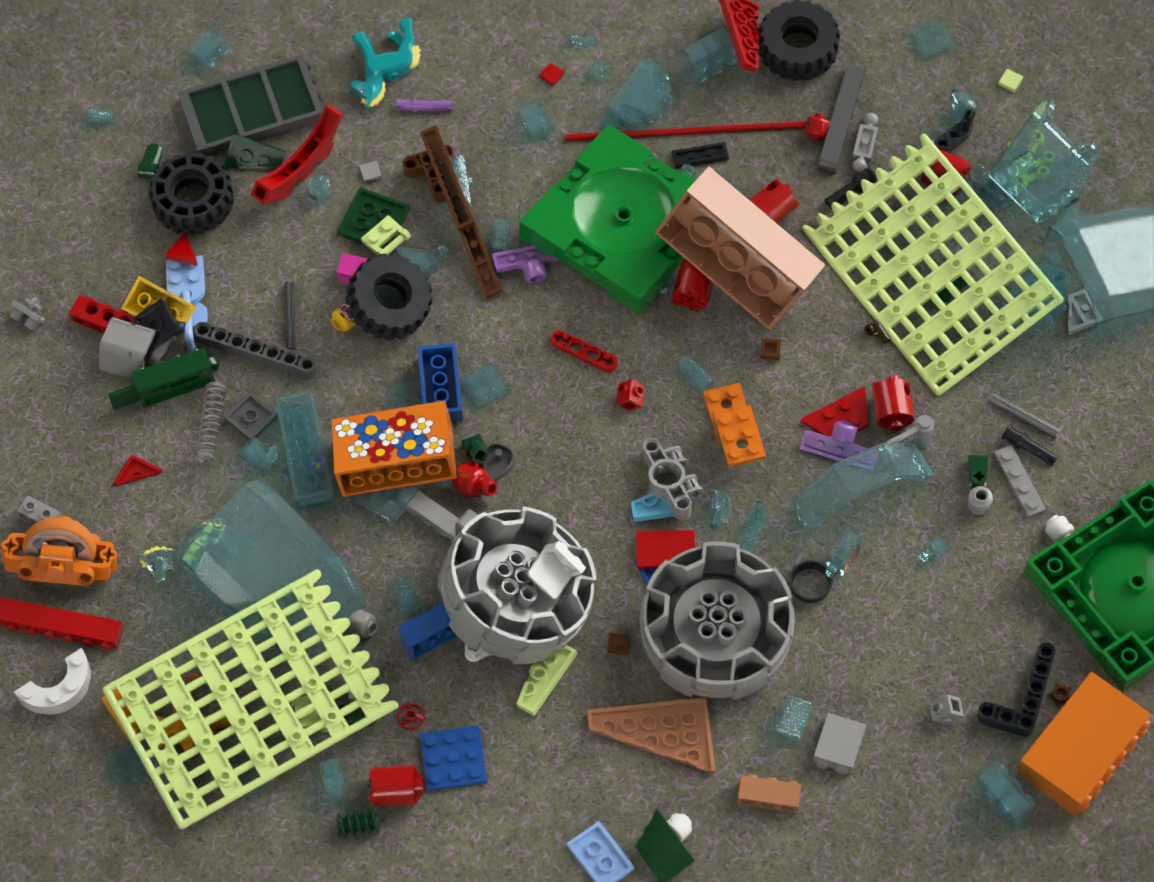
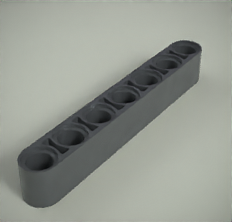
[818,63,866,173]
[194,322,317,379]

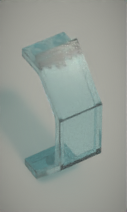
[791,443,934,537]

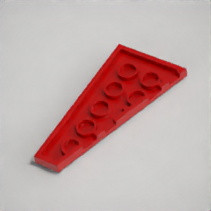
[718,0,760,73]

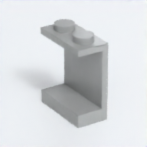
[813,713,866,775]

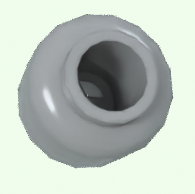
[967,486,993,515]
[348,610,378,638]

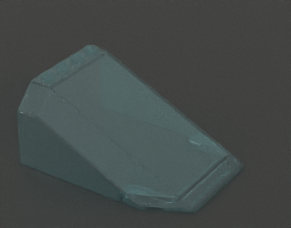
[1042,205,1154,342]
[180,479,367,659]

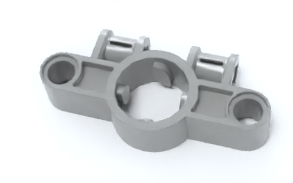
[643,438,704,521]

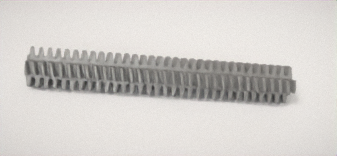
[990,393,1061,438]

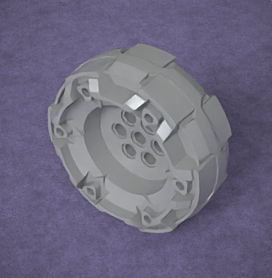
[437,506,597,664]
[639,542,795,700]

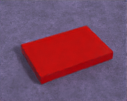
[636,530,695,569]

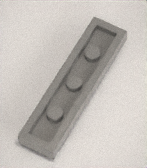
[994,445,1046,518]

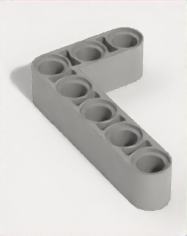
[396,486,478,542]

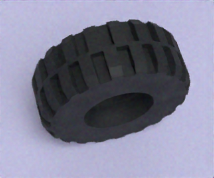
[758,0,840,81]
[149,152,234,235]
[345,253,433,340]

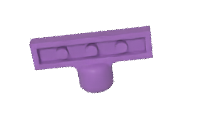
[491,245,559,284]
[799,421,879,471]

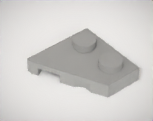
[1068,289,1102,335]

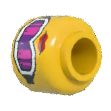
[331,304,356,332]

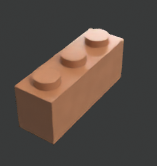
[737,774,802,813]

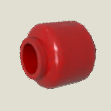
[804,113,830,141]

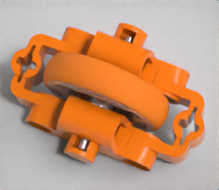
[1,516,117,586]

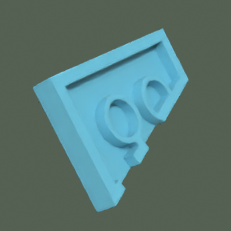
[631,493,683,522]

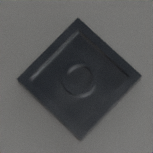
[132,298,182,351]

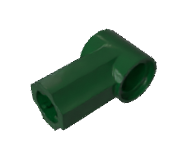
[137,143,163,179]
[461,434,489,464]

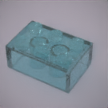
[681,26,738,84]
[973,760,1035,832]

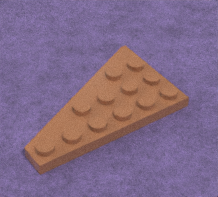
[587,697,716,774]

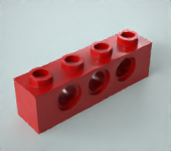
[69,295,135,334]

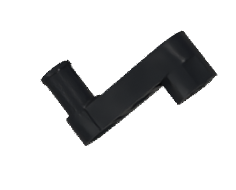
[934,109,976,153]

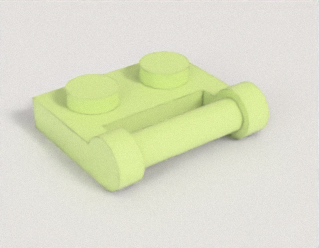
[361,215,411,256]

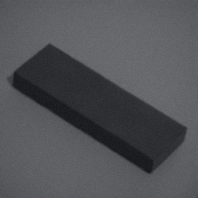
[671,142,729,169]

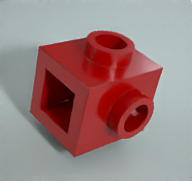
[616,379,645,411]

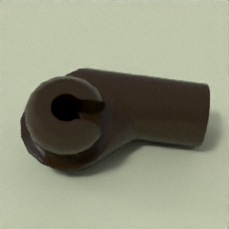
[864,324,891,344]

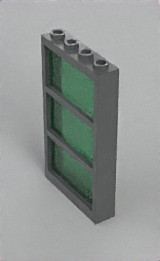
[177,54,325,157]

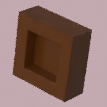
[761,339,781,360]
[607,633,630,655]

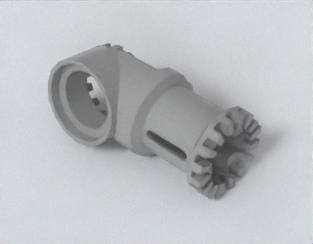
[149,336,176,365]

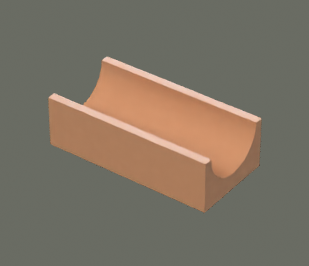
[654,167,825,330]

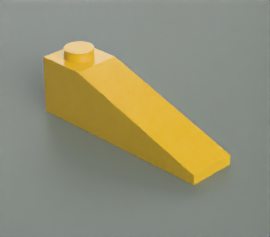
[121,276,196,323]

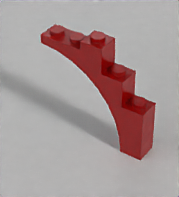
[250,104,343,205]

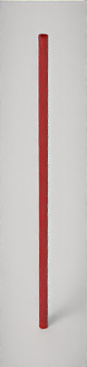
[566,121,806,141]

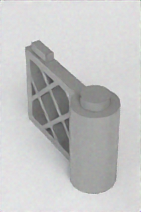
[880,415,934,465]

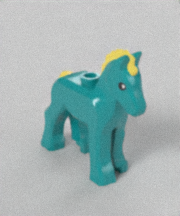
[350,18,421,111]

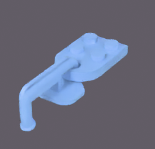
[166,255,208,353]

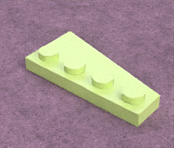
[517,645,578,716]

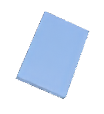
[566,821,635,882]

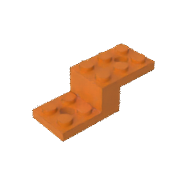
[703,383,766,468]

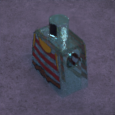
[825,529,862,578]

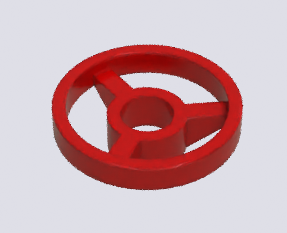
[397,703,425,730]

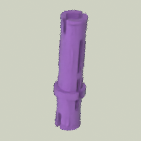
[397,98,452,112]

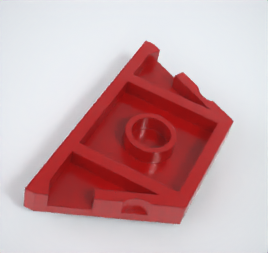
[800,387,868,436]

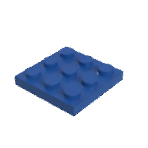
[419,725,487,792]

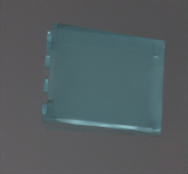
[989,98,1100,225]

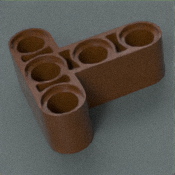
[402,145,454,203]

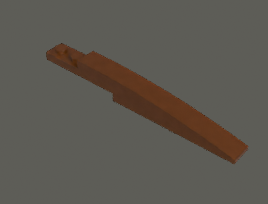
[420,125,503,299]

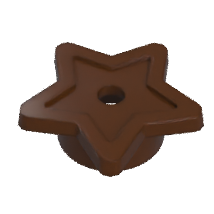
[1047,683,1072,707]

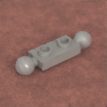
[852,113,878,173]

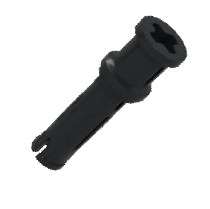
[824,167,877,209]
[1001,424,1059,466]

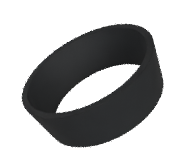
[790,560,833,603]

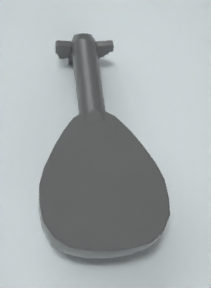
[471,443,517,506]

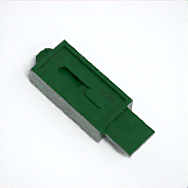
[108,348,219,410]

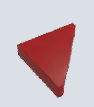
[166,234,198,266]
[113,454,162,486]

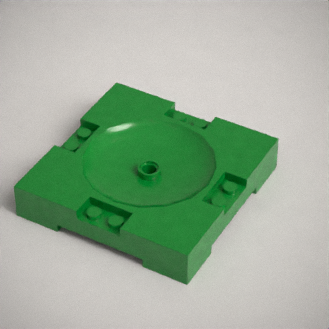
[519,124,697,315]
[1024,479,1154,692]

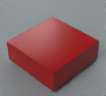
[539,62,565,87]

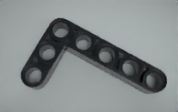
[977,642,1056,737]

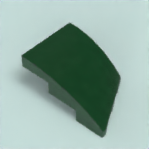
[635,809,695,882]

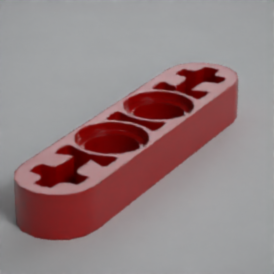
[551,330,617,373]

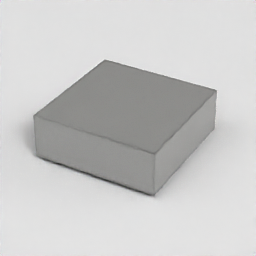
[359,161,382,183]

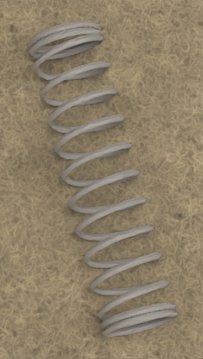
[194,382,227,463]

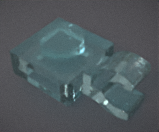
[711,490,731,527]
[918,535,952,566]

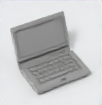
[99,317,156,380]

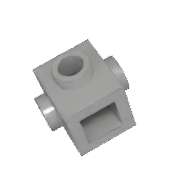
[929,694,964,725]

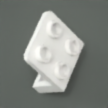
[527,541,586,599]

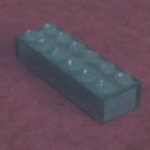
[275,391,335,510]

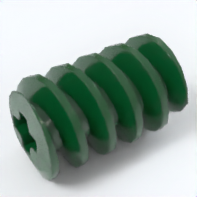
[336,807,380,838]

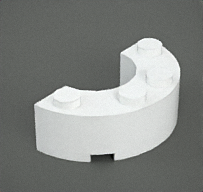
[14,648,91,715]

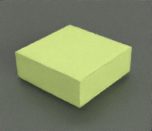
[998,69,1023,92]

